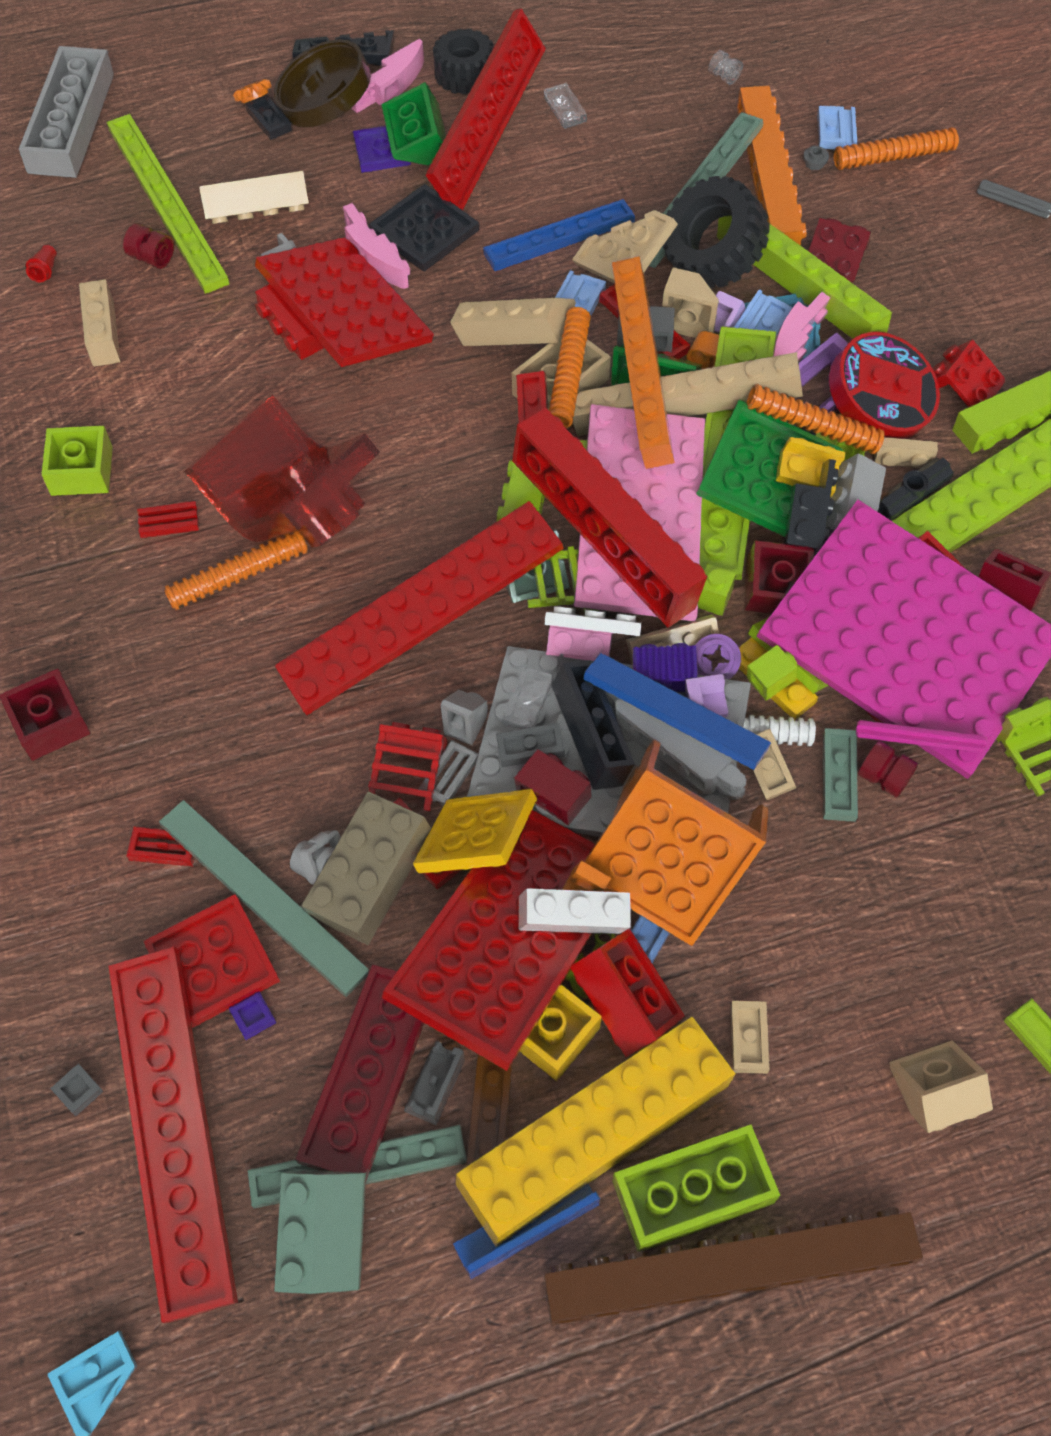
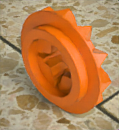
[233,79,272,103]

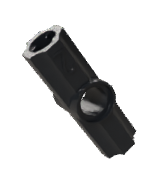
[878,457,954,521]

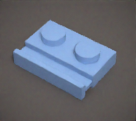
[817,106,857,150]
[555,270,606,315]
[734,290,793,334]

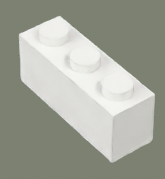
[519,888,631,934]

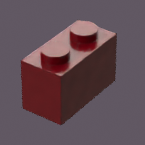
[978,548,1051,612]
[514,749,592,826]

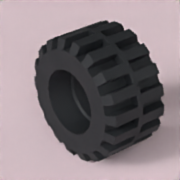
[433,28,494,94]

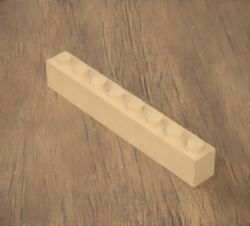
[573,352,803,436]

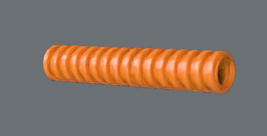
[834,127,959,170]
[549,307,591,428]
[747,384,885,455]
[164,529,308,611]

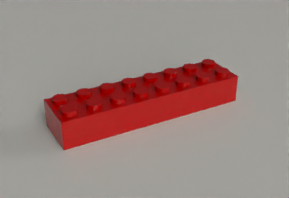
[512,407,708,628]

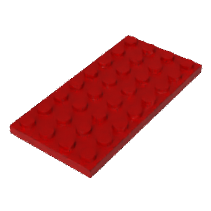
[382,810,595,1071]

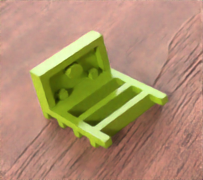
[527,546,599,612]
[996,697,1051,797]

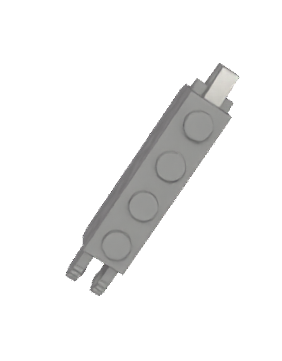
[604,690,747,801]

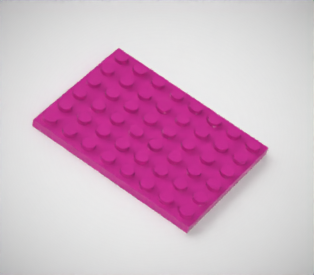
[756,500,1051,779]

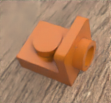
[562,861,611,892]

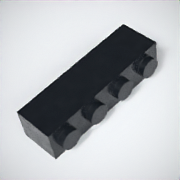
[552,660,635,790]

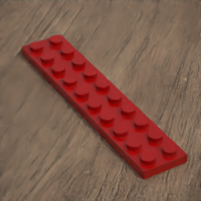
[425,8,546,210]
[274,501,564,716]
[108,947,238,1323]

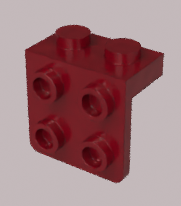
[809,218,871,283]

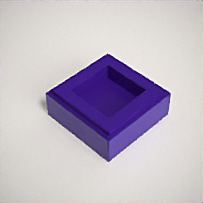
[229,991,276,1040]

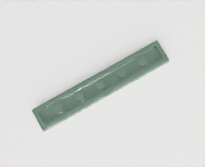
[247,1125,467,1209]

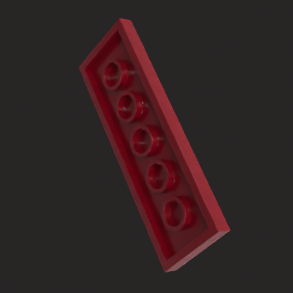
[295,964,424,1184]

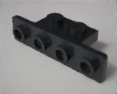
[784,459,838,557]

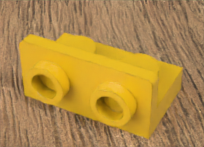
[776,437,846,497]

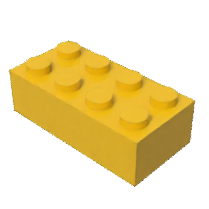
[519,985,602,1081]

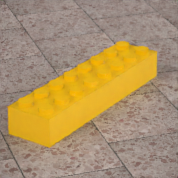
[456,1017,735,1247]

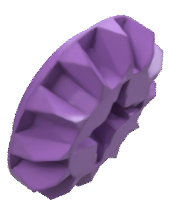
[695,634,741,679]

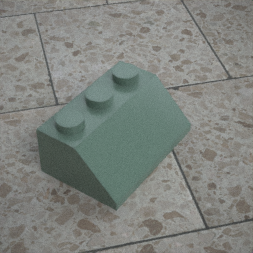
[274,1170,366,1294]

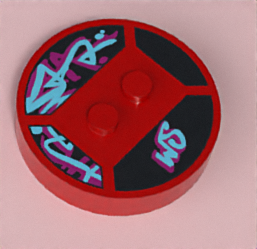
[829,332,940,439]

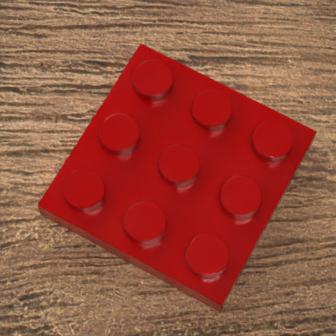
[143,894,280,1028]

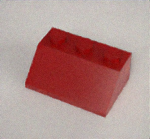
[571,928,685,1057]

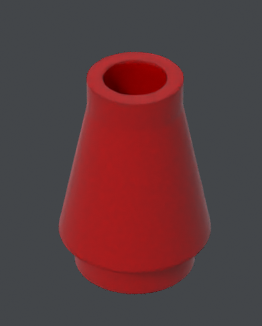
[26,245,57,283]

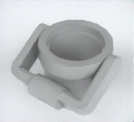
[290,830,341,885]

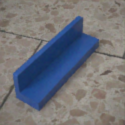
[453,1184,600,1279]

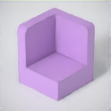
[714,291,746,334]
[685,674,728,717]

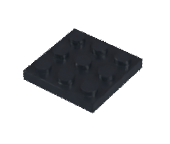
[369,184,479,272]

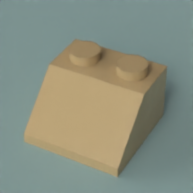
[662,267,719,338]
[889,1041,993,1133]

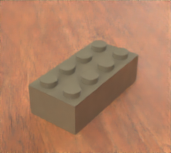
[301,792,431,945]

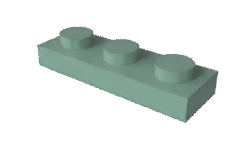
[823,728,858,822]

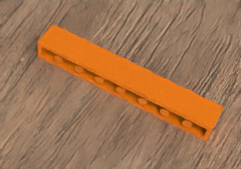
[737,86,806,246]
[612,256,675,469]

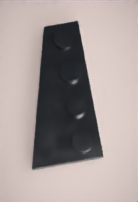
[292,30,394,66]

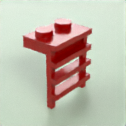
[368,722,448,812]

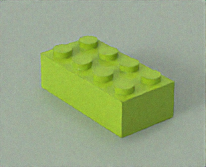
[612,1124,780,1251]

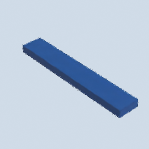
[483,199,635,272]
[583,653,771,770]

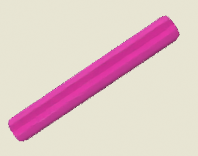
[856,720,987,753]

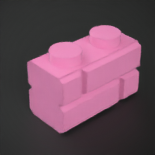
[546,625,613,661]

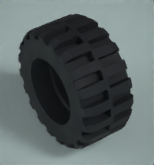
[662,176,770,288]

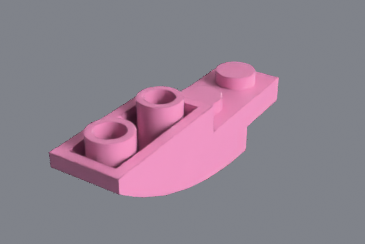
[351,39,424,113]
[343,203,410,289]
[773,292,831,363]

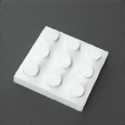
[545,606,642,636]

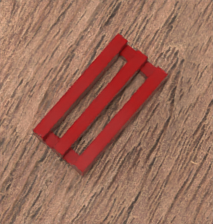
[137,501,199,538]
[126,826,194,867]

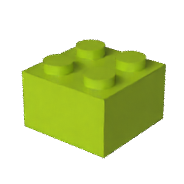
[41,426,113,496]

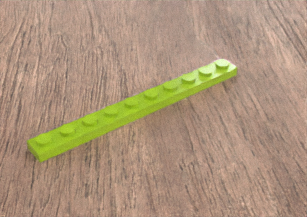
[107,114,229,294]

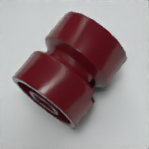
[123,223,174,269]
[857,740,919,799]

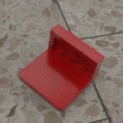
[932,339,1005,407]

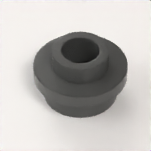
[803,146,829,170]

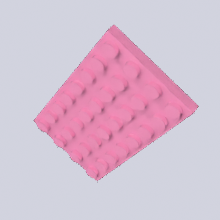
[574,404,705,621]

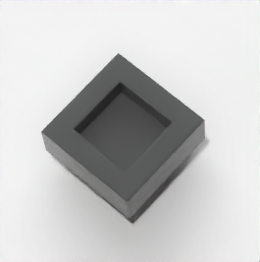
[50,1064,104,1116]

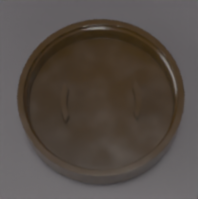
[274,39,371,127]

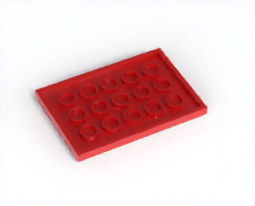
[255,237,434,368]

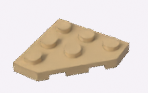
[572,210,678,284]

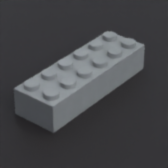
[19,46,114,178]

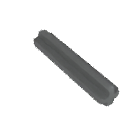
[977,179,1051,219]

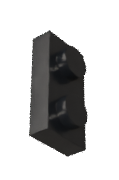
[245,94,292,140]

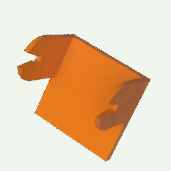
[584,739,769,946]

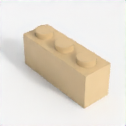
[79,279,120,367]

